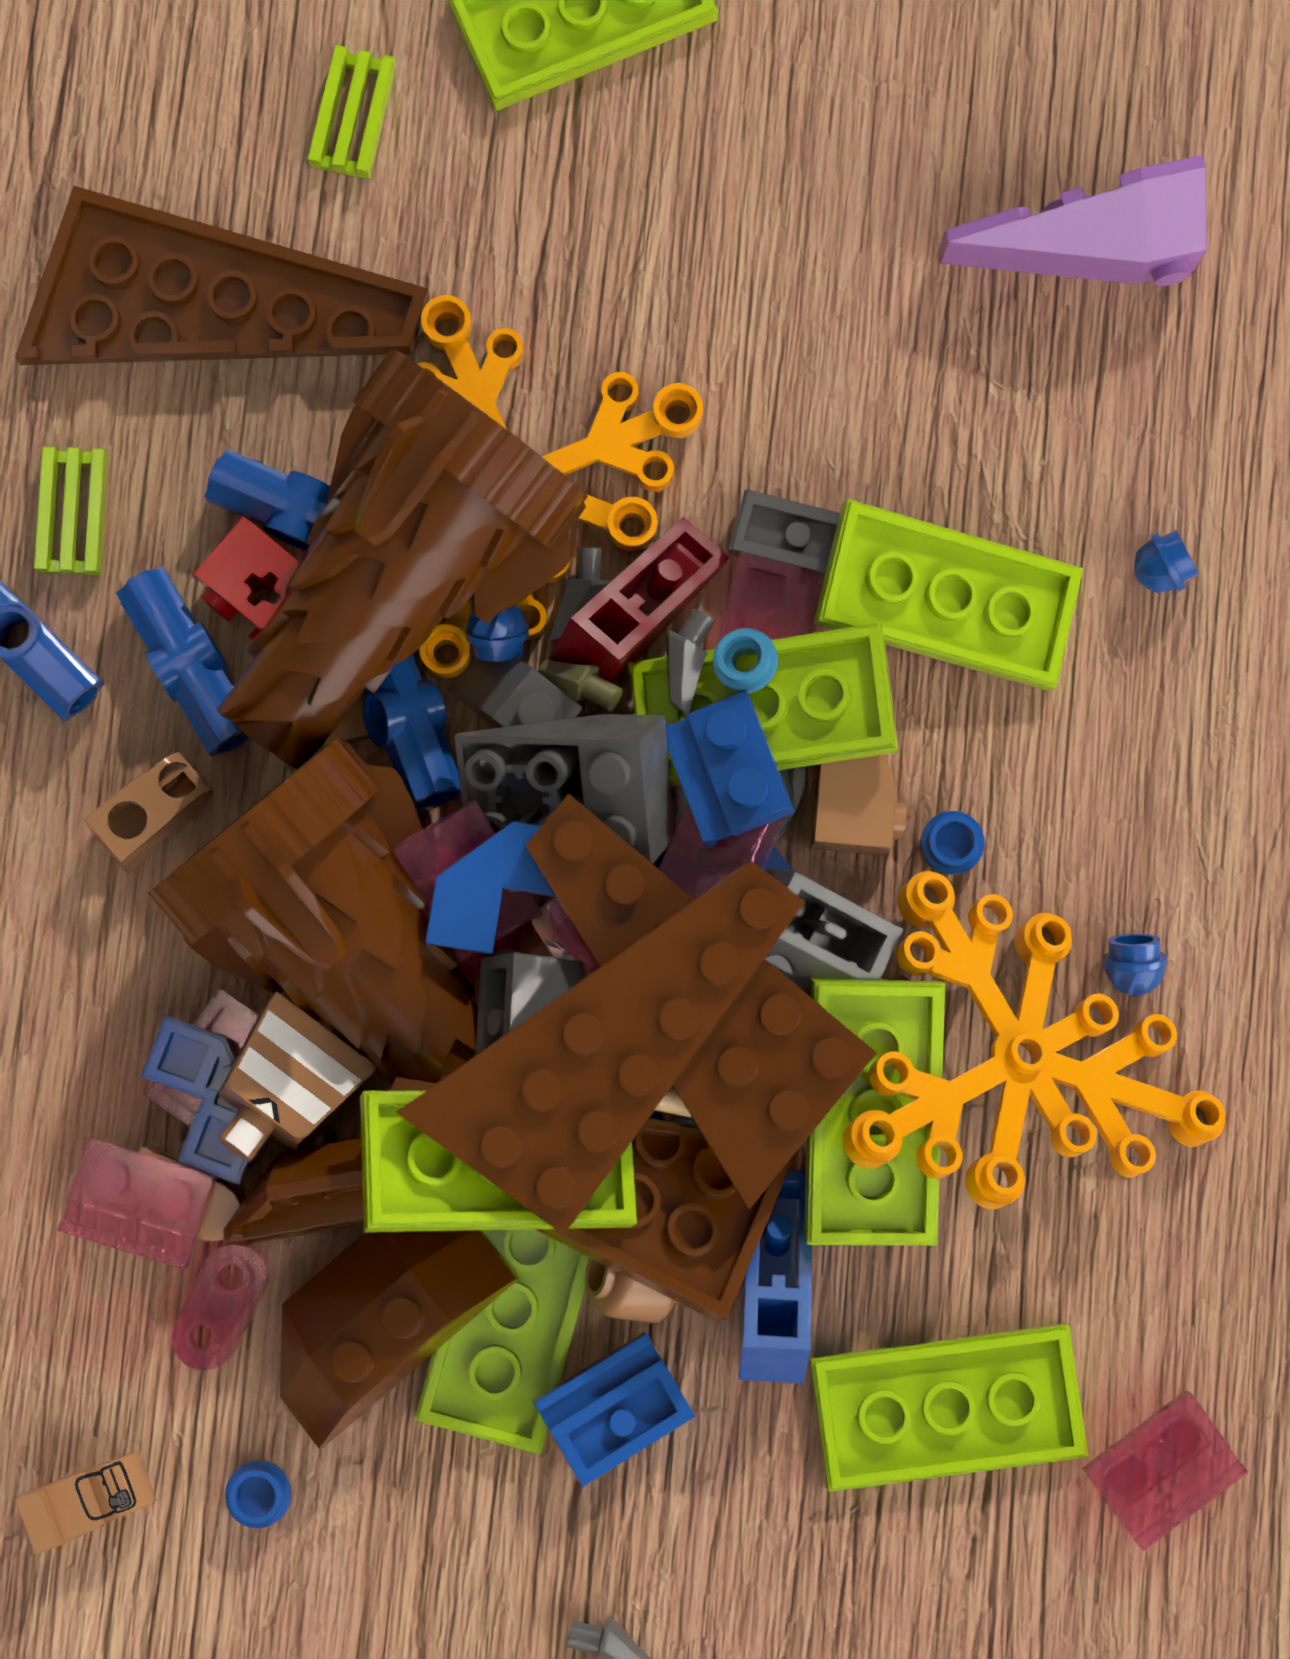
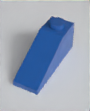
[738,1170,812,1384]

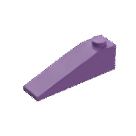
[938,155,1207,286]

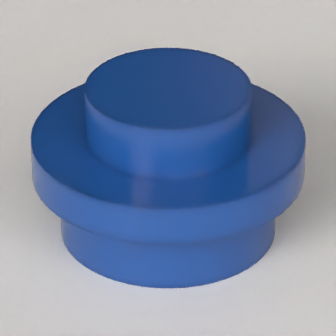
[920,811,985,875]
[225,1460,292,1528]

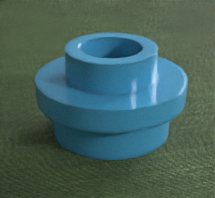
[713,628,778,693]

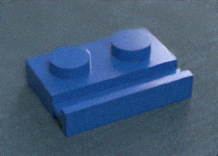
[665,690,795,848]
[532,1332,695,1487]

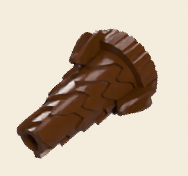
[217,348,588,769]
[148,737,478,1084]

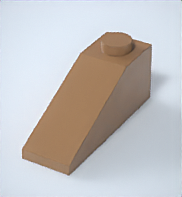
[810,754,907,856]

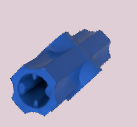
[204,449,330,551]
[116,566,249,757]
[0,580,104,721]
[363,654,461,812]

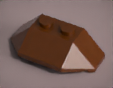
[223,1128,364,1246]
[280,1230,520,1449]

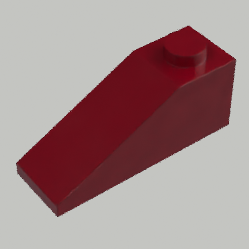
[549,517,730,684]

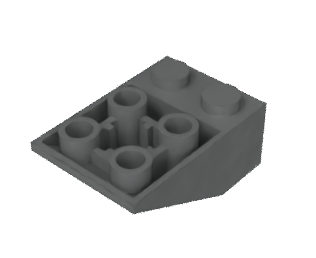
[454,714,675,864]
[765,867,903,996]

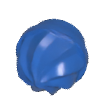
[1134,529,1199,593]
[465,605,529,662]
[1102,934,1168,997]

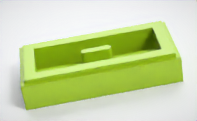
[308,45,397,180]
[34,446,109,576]

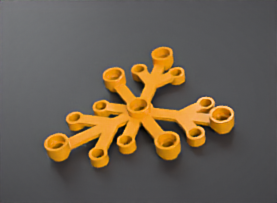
[417,295,703,678]
[843,871,1225,1210]

